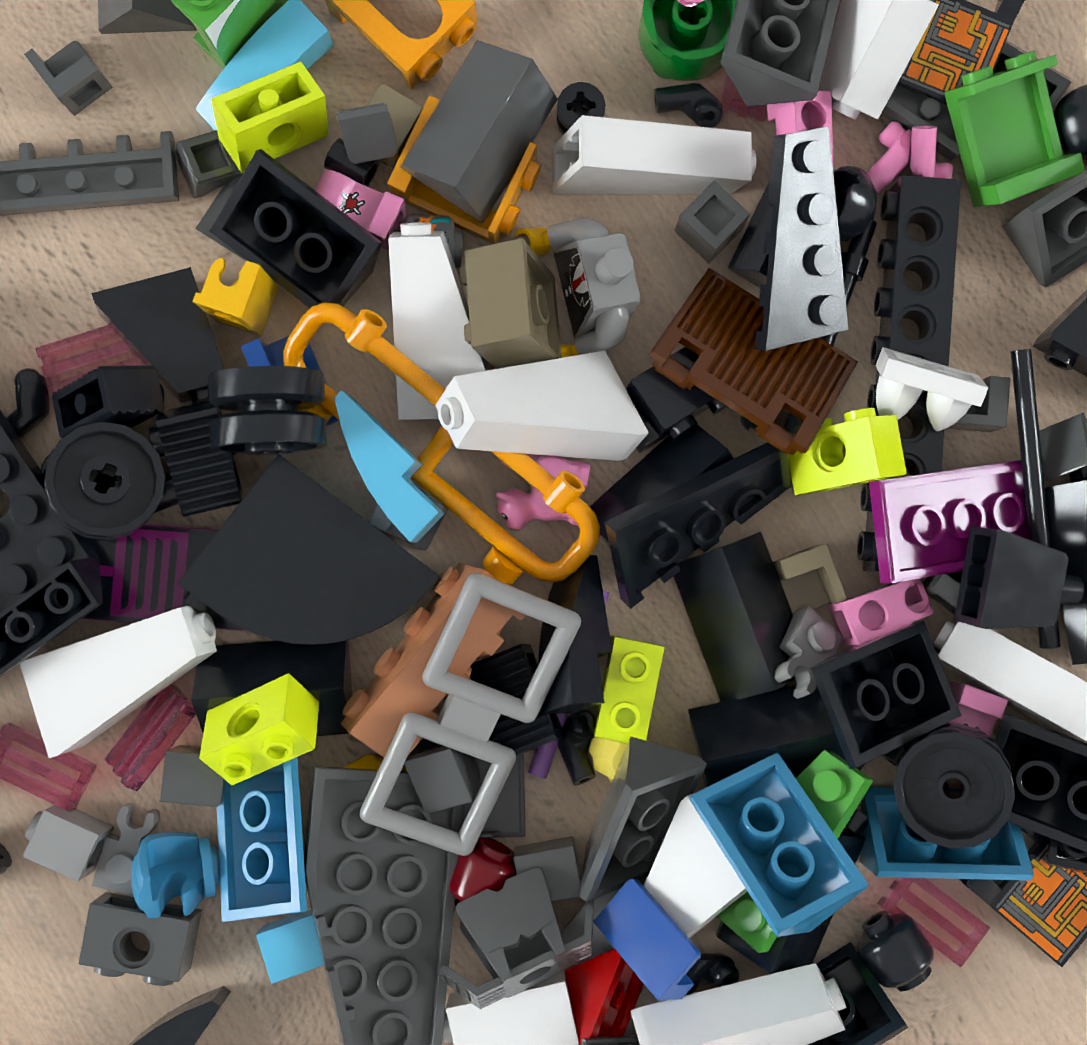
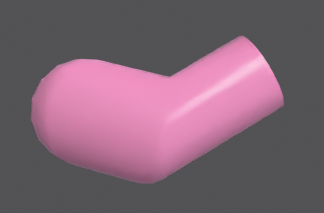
[867,121,911,194]
[910,126,953,179]

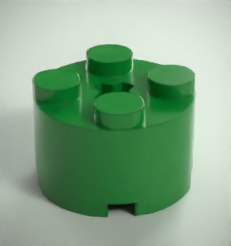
[639,0,737,81]

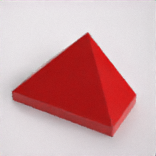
[565,948,644,1044]

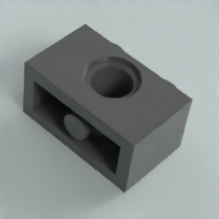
[78,892,202,986]

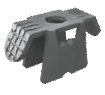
[437,867,595,1009]

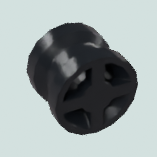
[556,82,606,135]

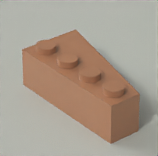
[341,563,526,757]

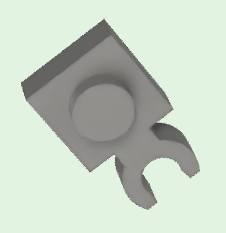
[774,605,843,699]
[92,803,160,897]

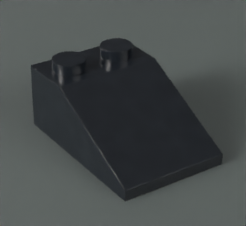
[810,620,962,769]

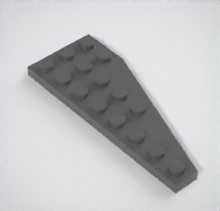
[304,766,463,1045]

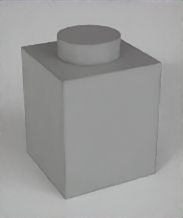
[22,802,114,882]

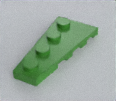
[716,750,874,953]

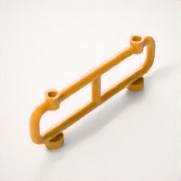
[283,302,600,585]

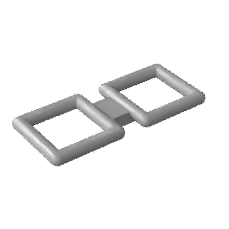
[360,573,581,856]

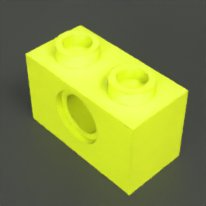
[211,62,329,173]
[788,408,907,495]
[593,635,665,743]
[199,673,319,785]

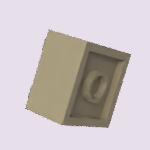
[460,238,562,369]

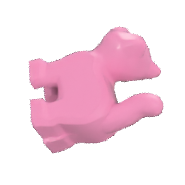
[495,454,590,531]

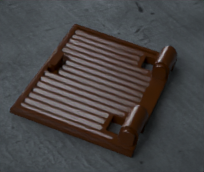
[649,268,858,455]

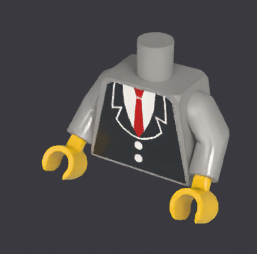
[515,217,640,358]

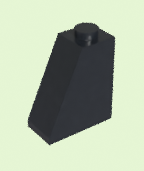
[91,267,224,404]

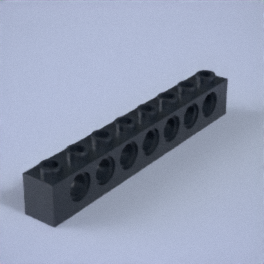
[857,175,961,572]

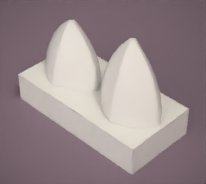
[876,347,988,431]

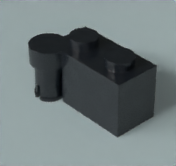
[626,347,728,453]

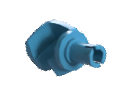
[131,832,220,918]

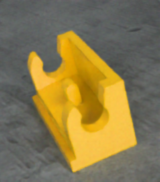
[192,258,279,337]

